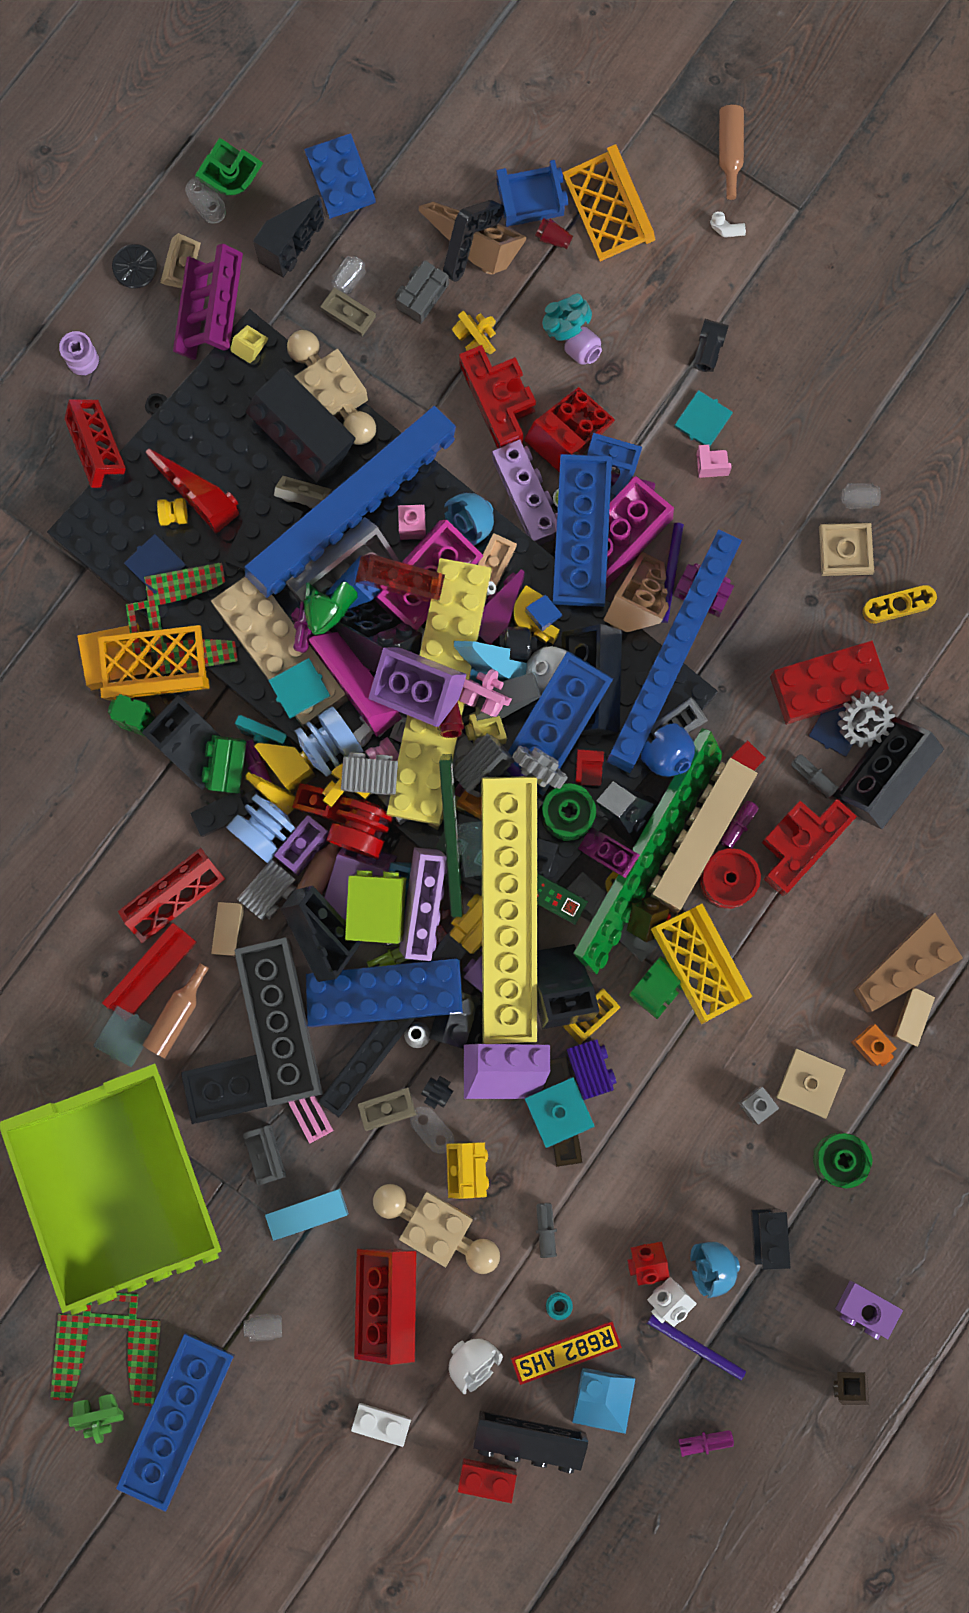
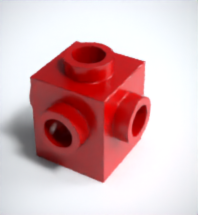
[627,1241,669,1286]

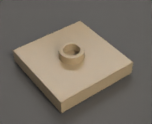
[819,523,874,576]
[776,1049,846,1119]

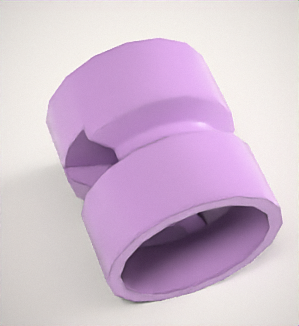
[59,331,99,375]

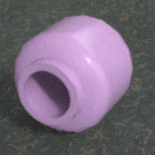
[564,326,602,365]

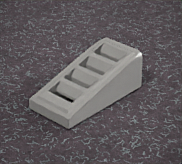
[651,698,708,738]

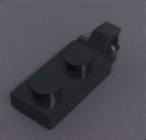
[190,789,262,837]

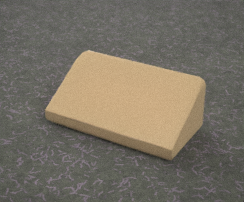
[160,233,201,288]
[211,902,244,957]
[892,987,935,1047]

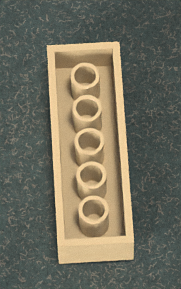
[211,577,348,731]
[647,758,758,915]

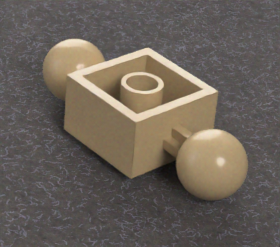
[287,330,376,445]
[373,1184,500,1274]

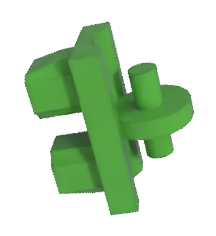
[68,1394,124,1444]

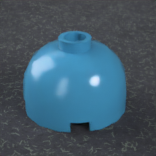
[444,493,494,546]
[690,1242,740,1298]

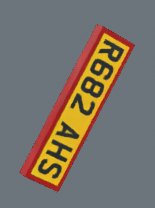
[511,1321,622,1385]

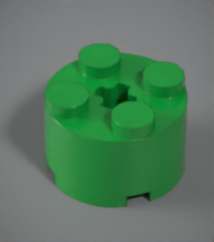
[542,783,596,841]
[629,956,691,1019]
[813,1133,873,1188]

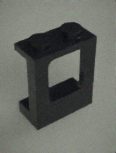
[751,1208,790,1270]

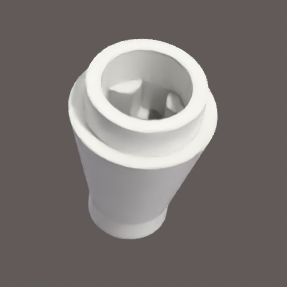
[404,1022,430,1048]

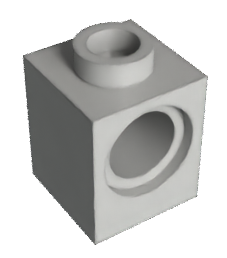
[738,1087,779,1125]

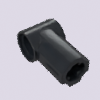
[693,319,729,372]

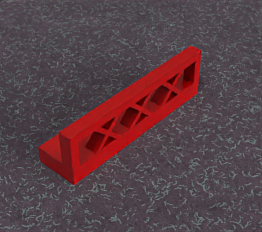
[65,399,126,488]
[118,848,225,943]
[102,923,197,1022]

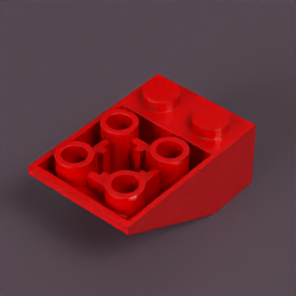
[524,387,615,472]

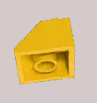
[254,743,317,794]

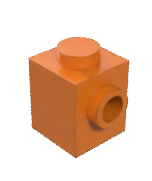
[851,1024,897,1067]

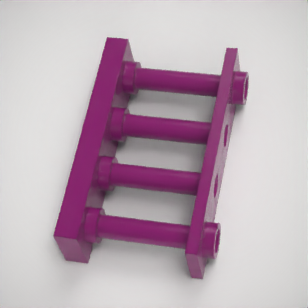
[173,243,243,360]

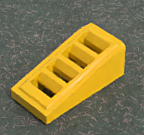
[246,772,295,816]
[563,988,621,1045]

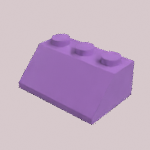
[368,647,467,727]
[464,1044,550,1099]

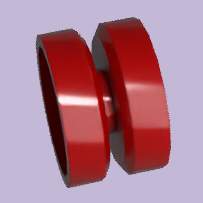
[699,848,761,909]

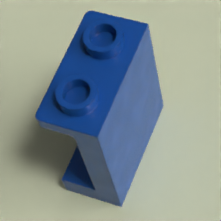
[496,160,568,227]

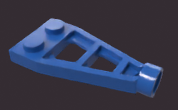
[587,433,642,502]

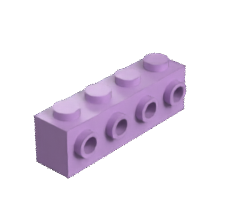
[492,440,557,545]
[399,847,447,961]

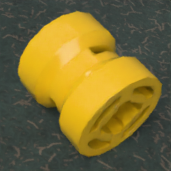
[157,498,188,526]

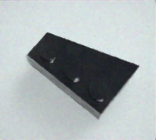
[596,781,659,847]
[281,885,362,982]

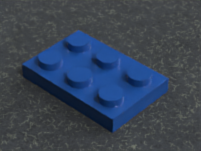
[304,133,376,219]

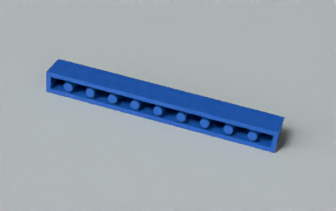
[245,406,456,598]
[606,529,742,773]

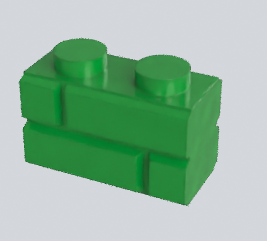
[108,694,156,736]
[202,735,246,793]

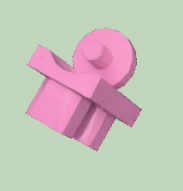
[459,669,512,717]

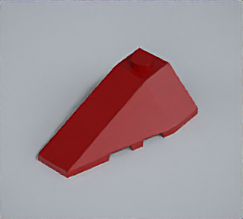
[146,449,239,534]

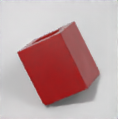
[575,750,604,787]

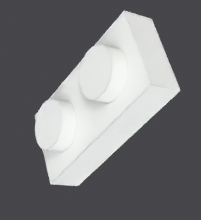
[351,1403,411,1447]

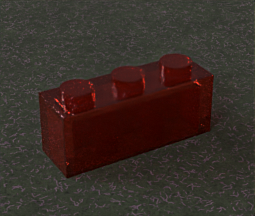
[355,554,445,602]

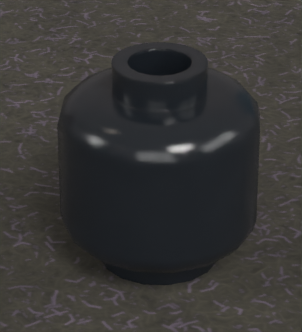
[499,627,537,661]

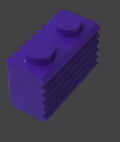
[566,1039,617,1100]

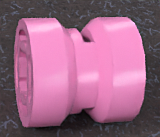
[365,737,399,761]

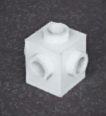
[647,1277,697,1327]

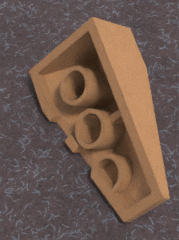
[419,202,526,275]
[604,552,669,632]

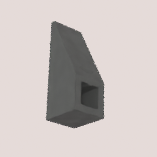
[462,673,541,726]

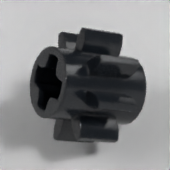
[421,1076,454,1109]

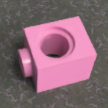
[398,505,426,540]

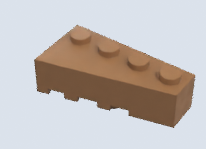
[853,913,963,1013]

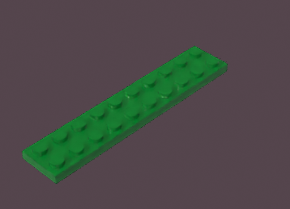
[574,728,722,975]

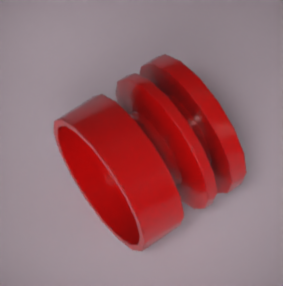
[326,797,393,859]

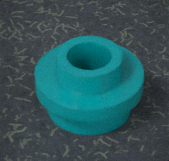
[546,1292,573,1320]

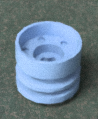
[295,706,363,777]
[226,794,296,863]

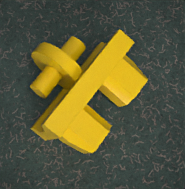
[452,311,496,355]

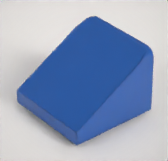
[525,595,562,631]

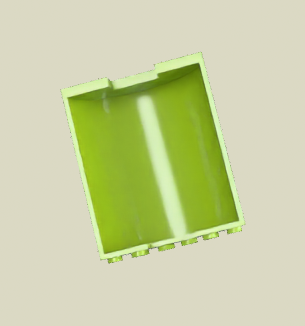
[0,1064,222,1315]

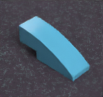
[454,641,527,682]
[265,1189,349,1241]

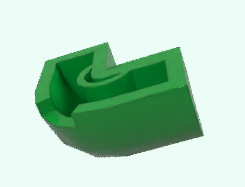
[195,137,263,196]

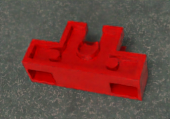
[459,345,536,449]
[761,799,857,896]

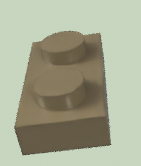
[320,287,376,337]
[274,476,332,509]
[358,1088,417,1131]

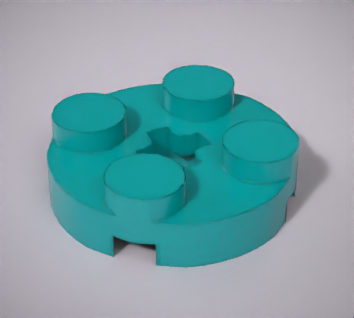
[542,293,592,341]

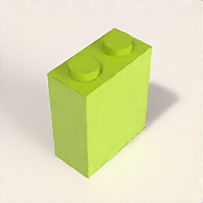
[345,870,406,944]

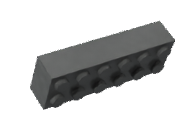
[234,938,323,1107]

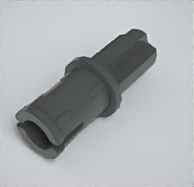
[791,754,839,799]
[536,1203,557,1258]

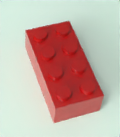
[770,640,889,725]

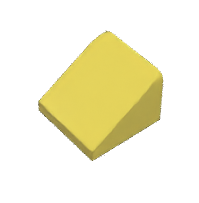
[231,325,268,363]

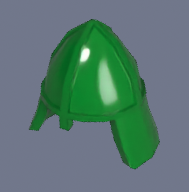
[304,582,358,635]

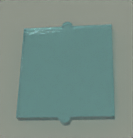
[93,1006,153,1067]

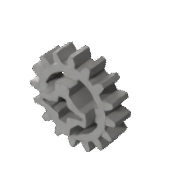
[838,691,895,747]
[512,746,568,789]

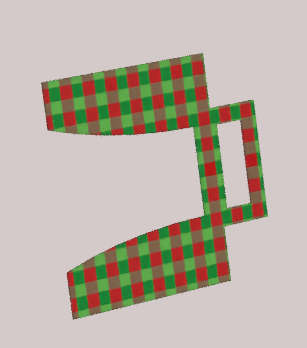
[126,563,238,675]
[50,1293,161,1406]

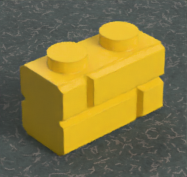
[450,893,482,954]
[446,1142,489,1199]

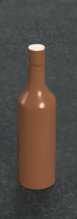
[719,105,744,200]
[295,823,344,895]
[142,963,209,1058]

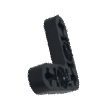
[443,200,504,282]

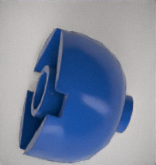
[641,723,695,777]

